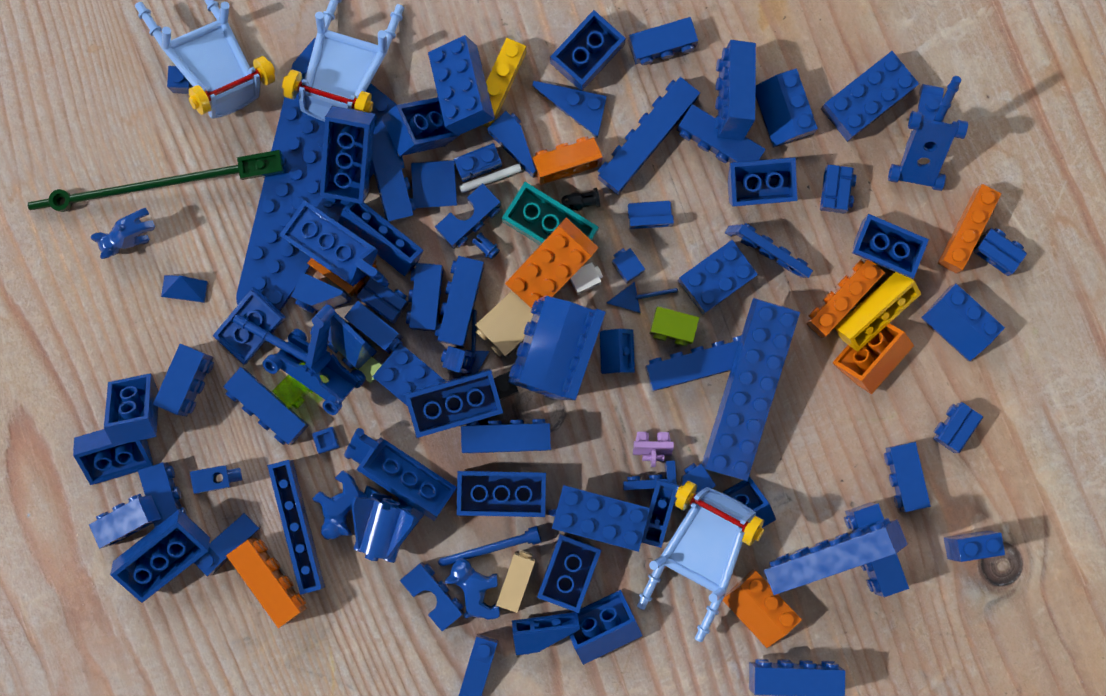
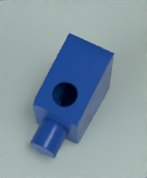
[190,465,243,494]

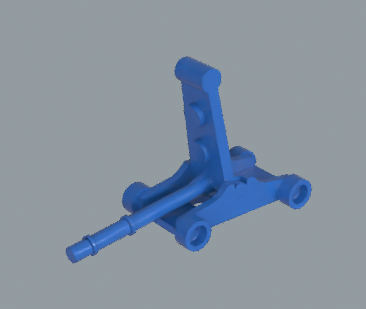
[888,76,968,191]
[233,304,366,415]

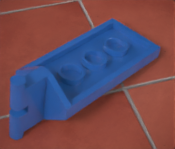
[279,200,388,286]
[344,428,457,521]

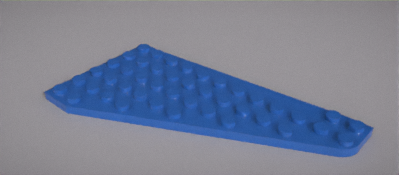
[236,38,397,312]

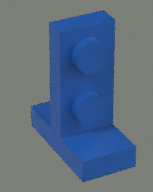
[623,461,677,505]

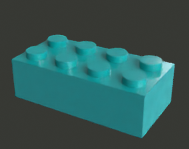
[502,182,599,245]

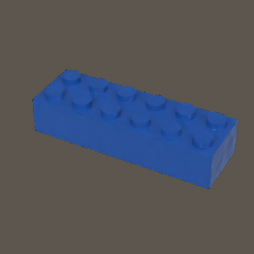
[764,518,908,595]

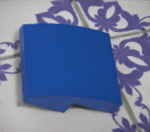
[411,160,457,208]

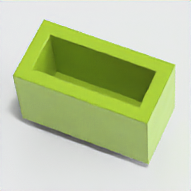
[650,306,700,347]

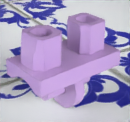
[633,432,674,467]

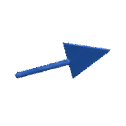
[607,282,678,313]
[465,310,489,375]

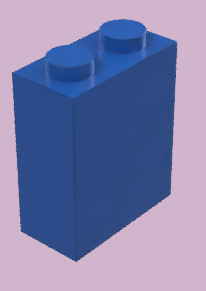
[344,301,403,354]
[944,531,1005,562]

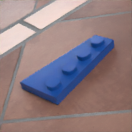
[725,223,813,278]

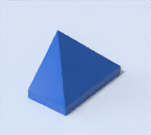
[161,275,208,303]

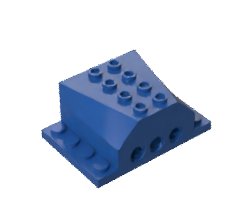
[508,296,606,400]

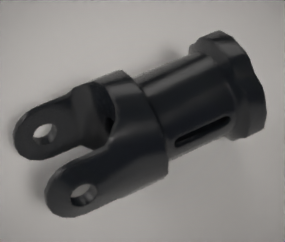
[561,188,600,211]

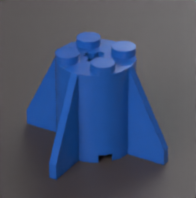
[351,485,424,563]

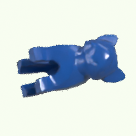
[91,208,155,259]
[312,470,367,540]
[445,559,500,620]

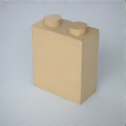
[476,291,533,358]
[496,550,535,613]

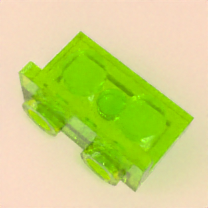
[272,363,322,410]

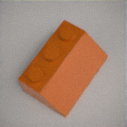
[532,136,603,185]
[832,323,914,394]
[723,569,802,648]

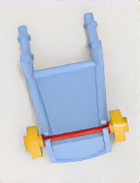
[135,0,275,119]
[282,0,404,122]
[637,481,764,642]

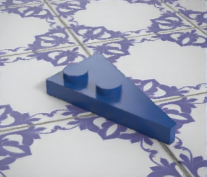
[532,81,607,138]

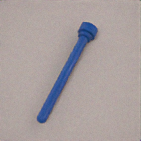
[438,526,542,567]

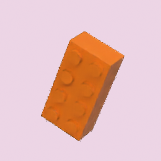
[505,217,599,308]
[226,538,307,628]

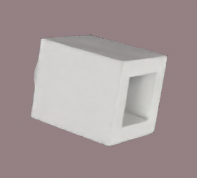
[570,262,603,295]

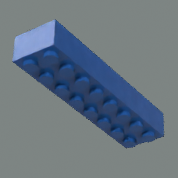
[702,298,800,481]

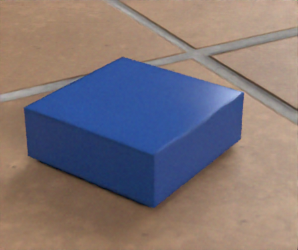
[312,427,340,454]

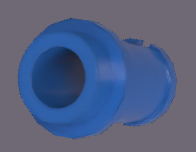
[472,232,500,259]

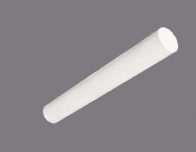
[458,163,522,193]

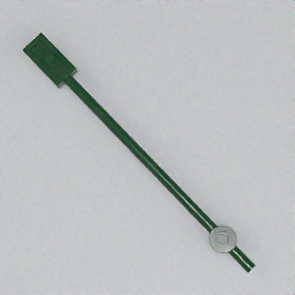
[28,150,284,212]

